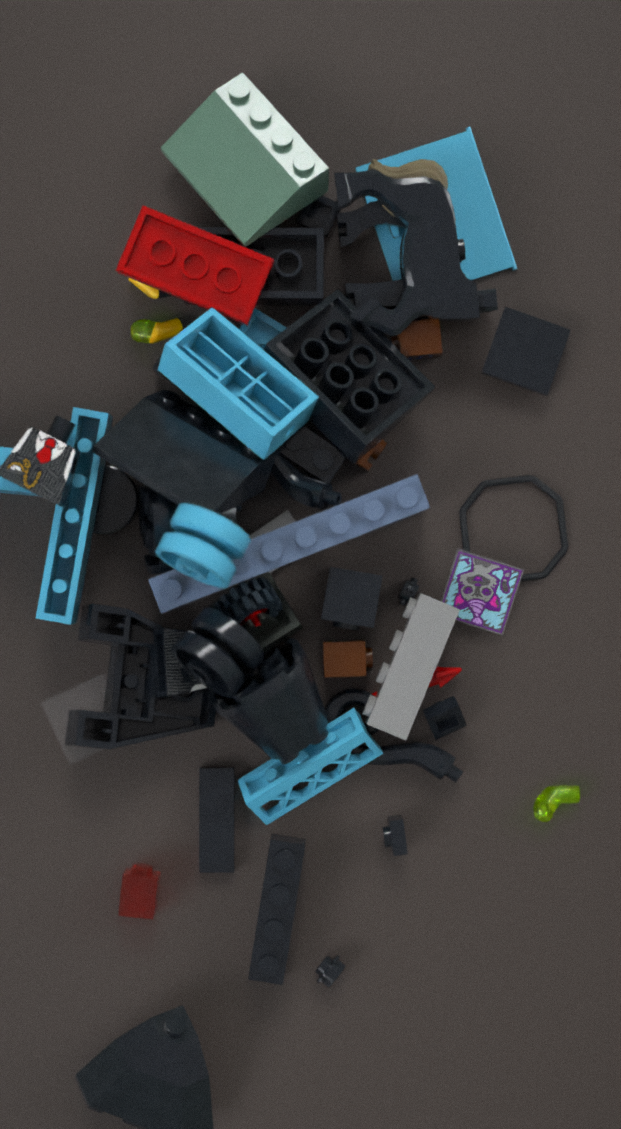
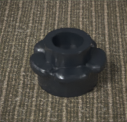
[315,955,346,988]

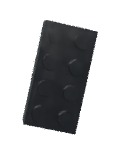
[183,227,324,305]

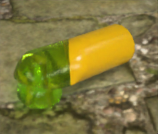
[130,318,183,344]

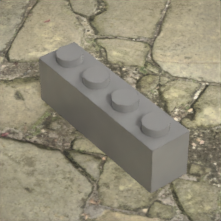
[362,593,460,740]

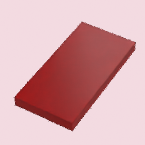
[115,205,274,326]

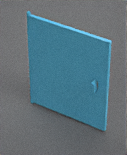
[355,127,517,281]

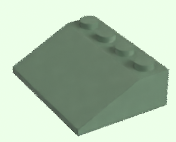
[161,72,329,247]

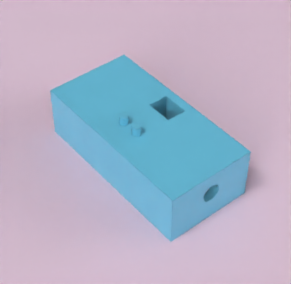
[158,307,319,460]

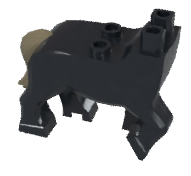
[334,159,498,337]

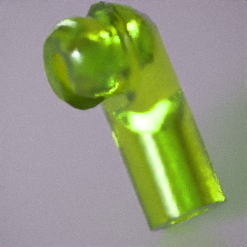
[533,785,580,822]

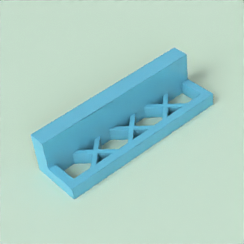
[238,708,383,825]

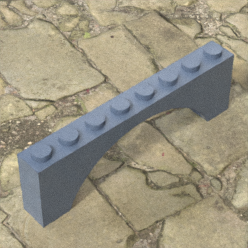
[148,474,430,613]

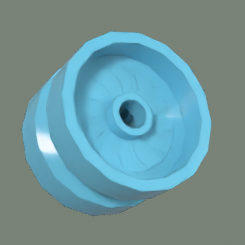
[155,503,251,588]

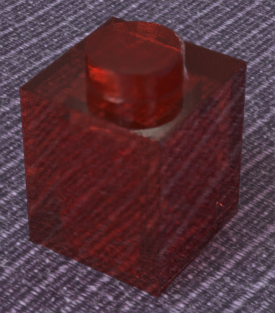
[118,864,161,920]

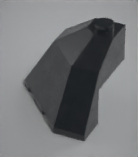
[75,1005,214,1129]

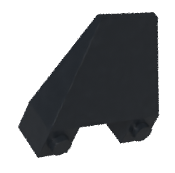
[65,604,216,749]

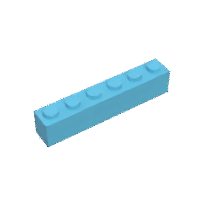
[36,407,114,625]

